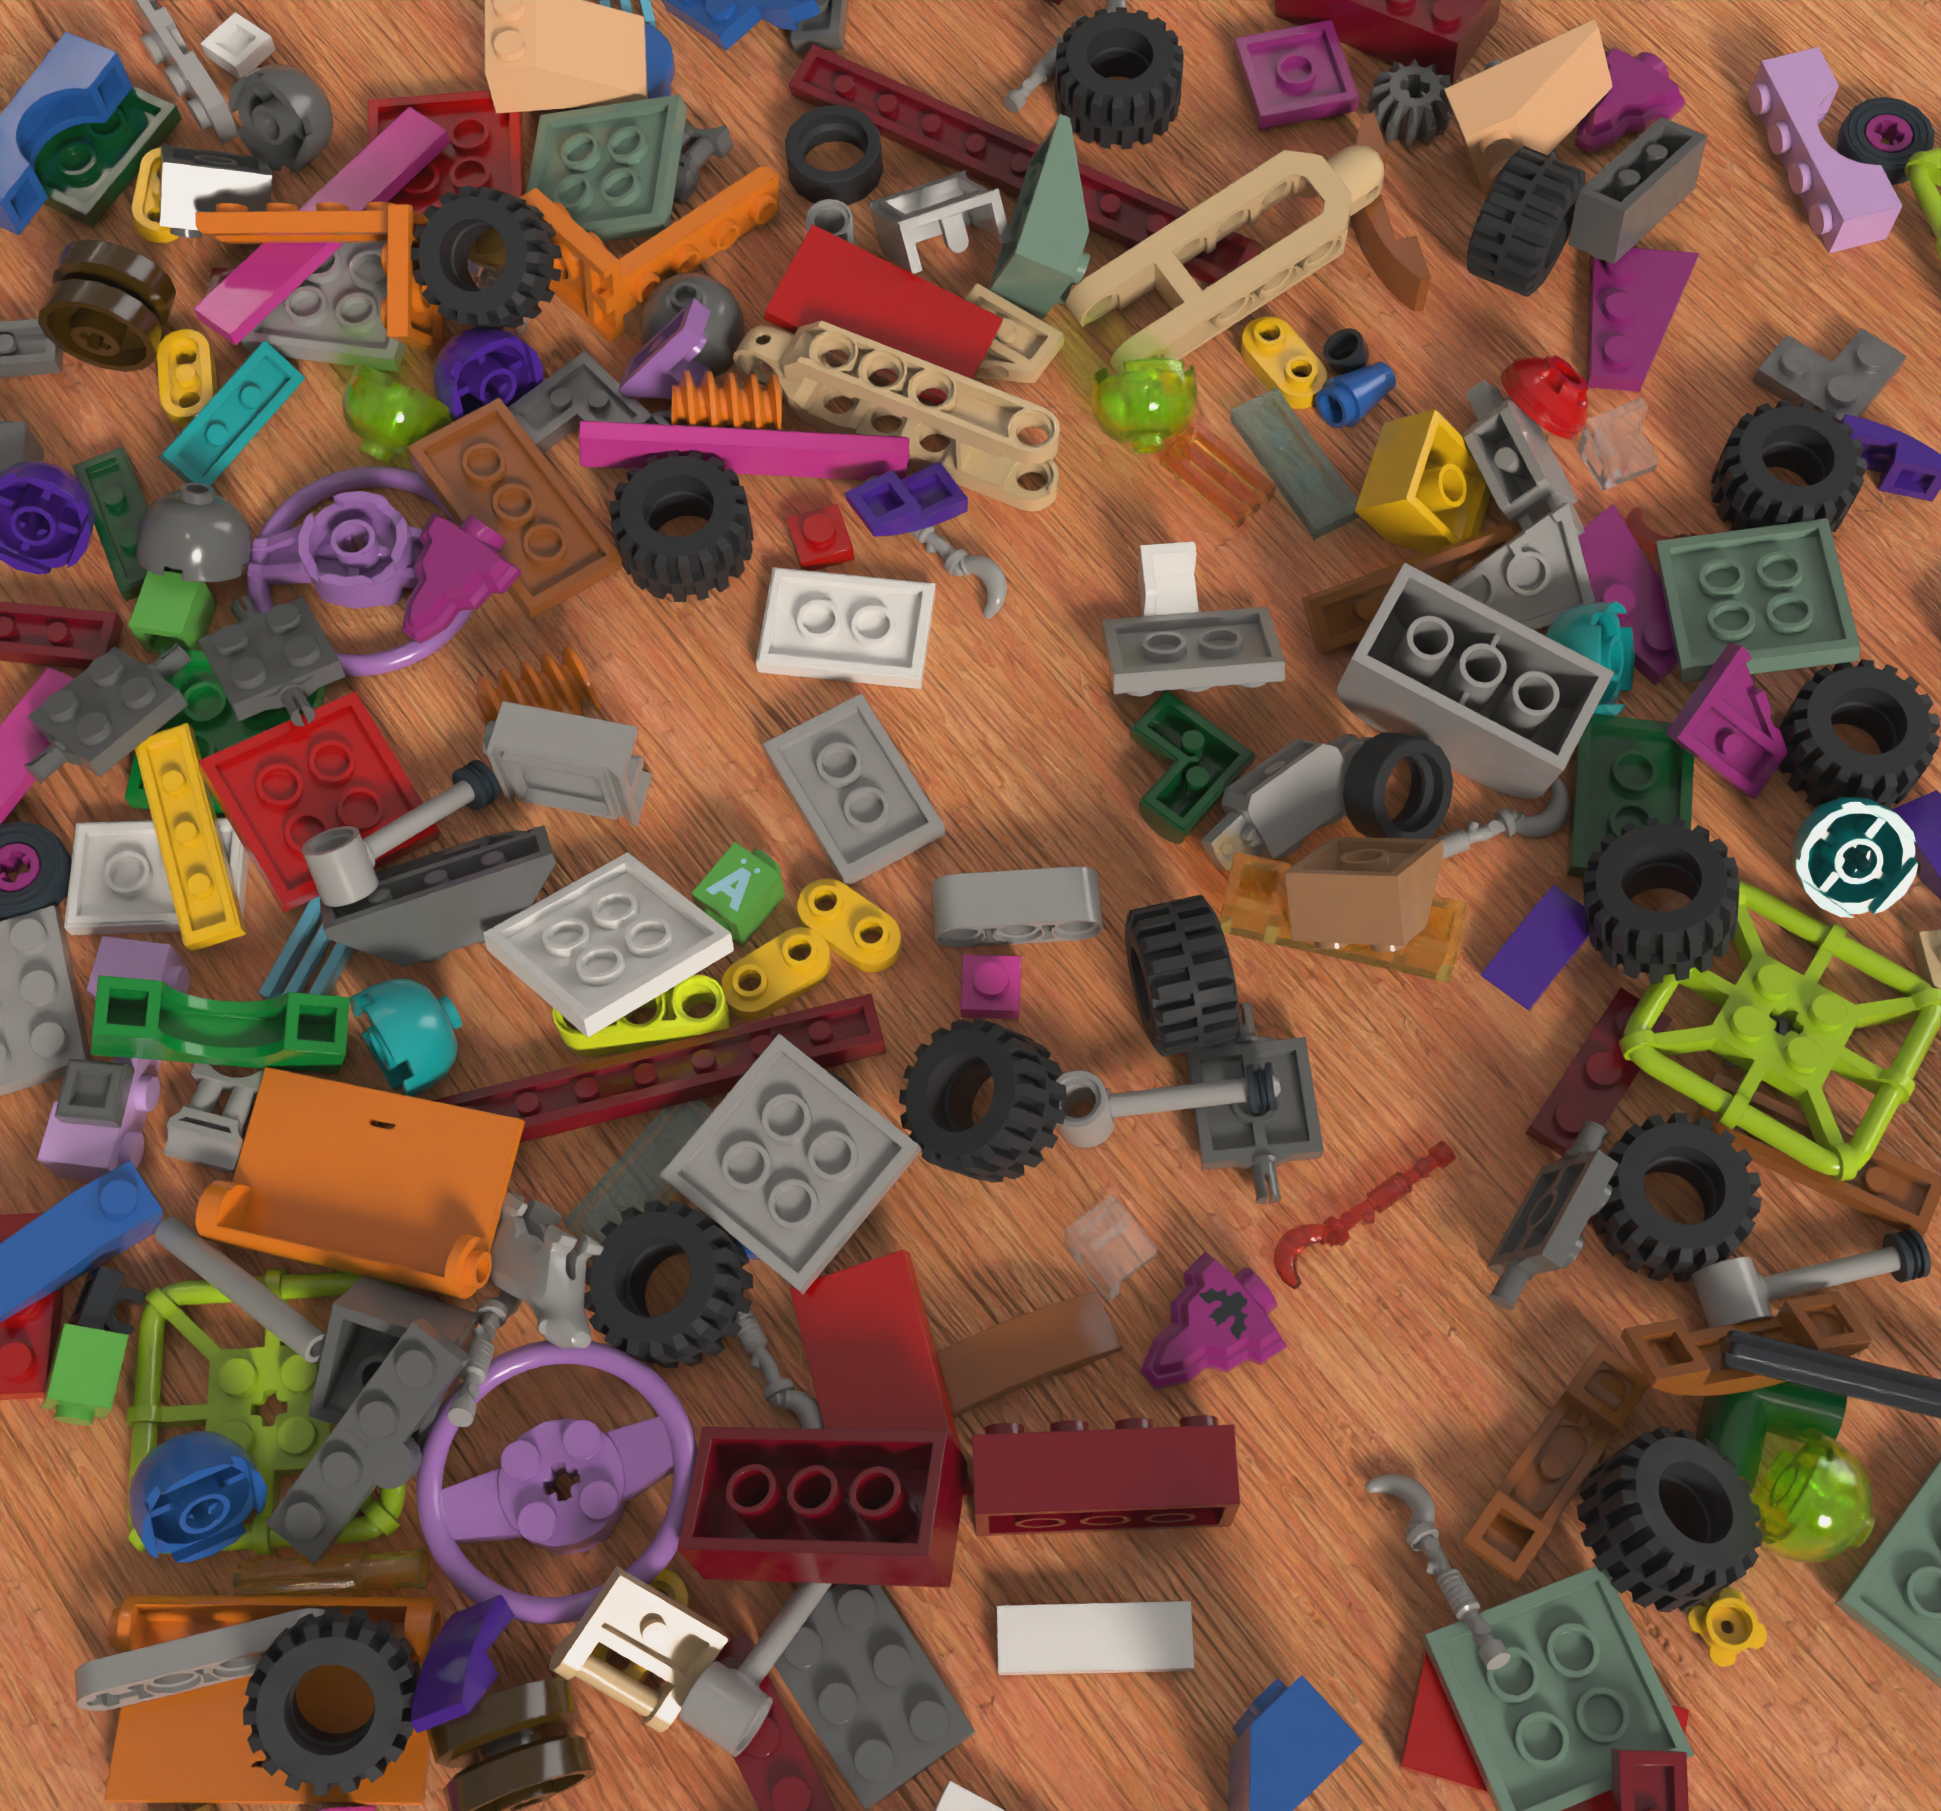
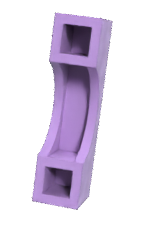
[1748,47,1902,253]
[37,936,190,1182]

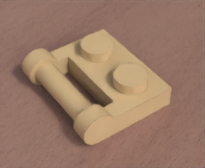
[549,1566,728,1733]

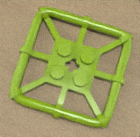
[1619,877,1941,1182]
[126,1269,407,1556]

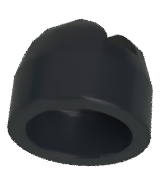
[1323,328,1370,375]

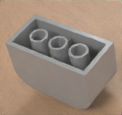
[1337,563,1615,799]

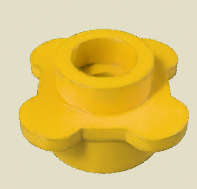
[1687,1588,1767,1667]

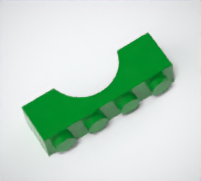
[91,975,350,1074]

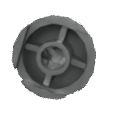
[229,64,334,173]
[640,272,745,377]
[136,483,252,582]

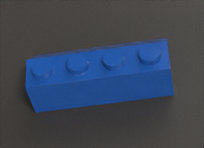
[1228,1675,1363,1811]

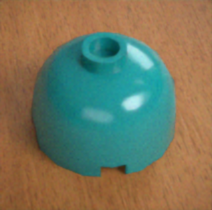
[1545,601,1635,716]
[1791,797,1918,917]
[350,979,462,1097]

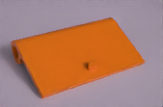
[195,1067,525,1299]
[104,1594,444,1805]

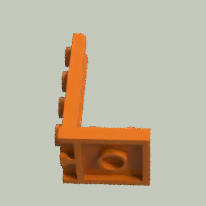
[520,166,779,343]
[195,202,446,353]

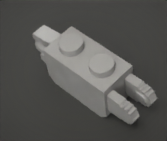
[1463,380,1585,536]
[1201,734,1372,872]

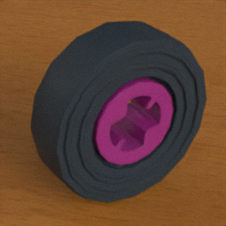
[1837,97,1935,185]
[0,821,72,921]

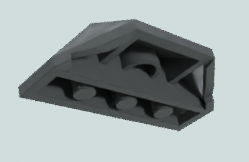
[320,825,556,967]

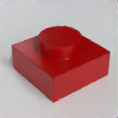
[786,504,855,571]

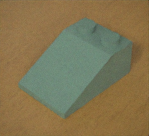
[988,114,1090,319]

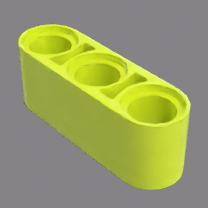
[552,975,731,1056]

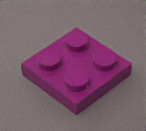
[1233,20,1359,130]

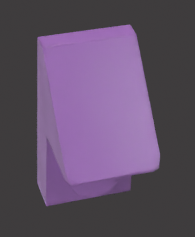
[618,298,711,399]

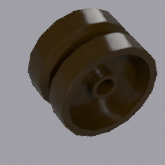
[38,239,176,372]
[426,1678,596,1811]

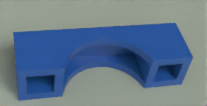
[0,32,133,235]

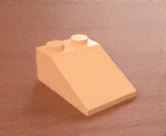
[485,0,648,113]
[1444,19,1613,193]

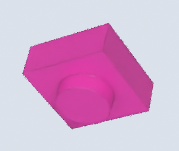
[960,954,1021,1019]

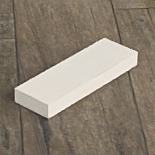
[997,1601,1194,1675]

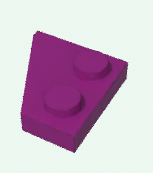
[1665,642,1788,799]

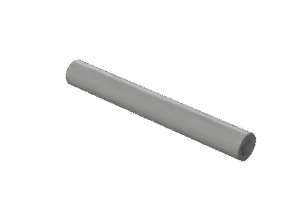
[155,1216,326,1363]

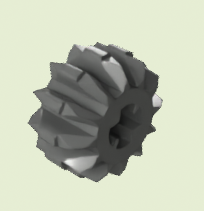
[1367,58,1453,149]

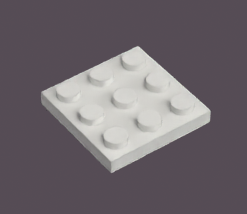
[483,852,734,1037]

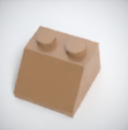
[1284,837,1444,952]

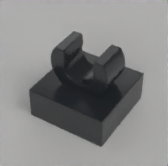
[68,1266,145,1335]

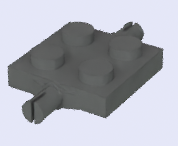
[198,596,346,726]
[24,643,191,784]
[1186,1003,1324,1204]
[1487,1120,1618,1310]

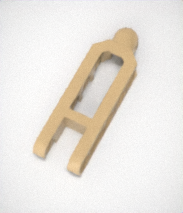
[1066,144,1384,387]
[733,320,1060,512]

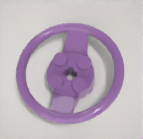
[247,466,473,676]
[416,1340,698,1624]

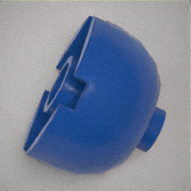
[128,1431,267,1562]

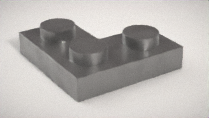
[1753,328,1907,424]
[508,351,651,454]

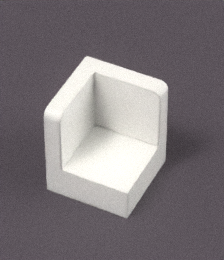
[1137,542,1199,616]

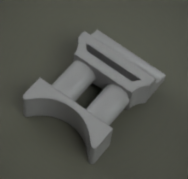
[163,1063,265,1174]

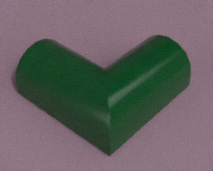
[1130,690,1256,844]
[1695,1382,1847,1489]

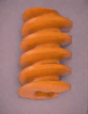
[671,370,782,430]
[475,646,601,726]

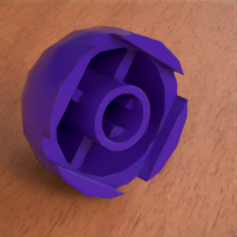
[433,326,543,421]
[0,461,95,575]

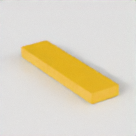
[135,723,247,952]

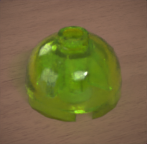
[1089,358,1198,454]
[341,363,450,464]
[1752,1427,1875,1564]

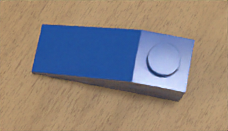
[0,1160,163,1323]

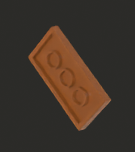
[407,398,622,620]

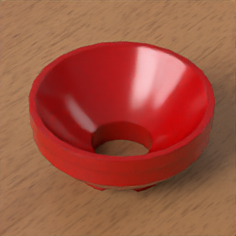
[1500,355,1589,440]

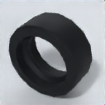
[785,105,883,206]
[1343,733,1453,839]

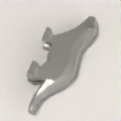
[490,1192,604,1349]

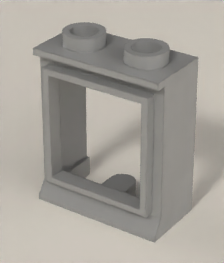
[868,170,1012,274]
[483,701,652,827]

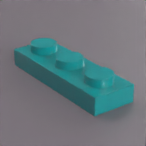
[157,340,305,486]

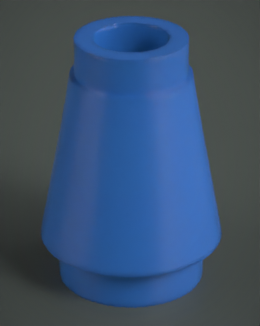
[1316,361,1396,428]

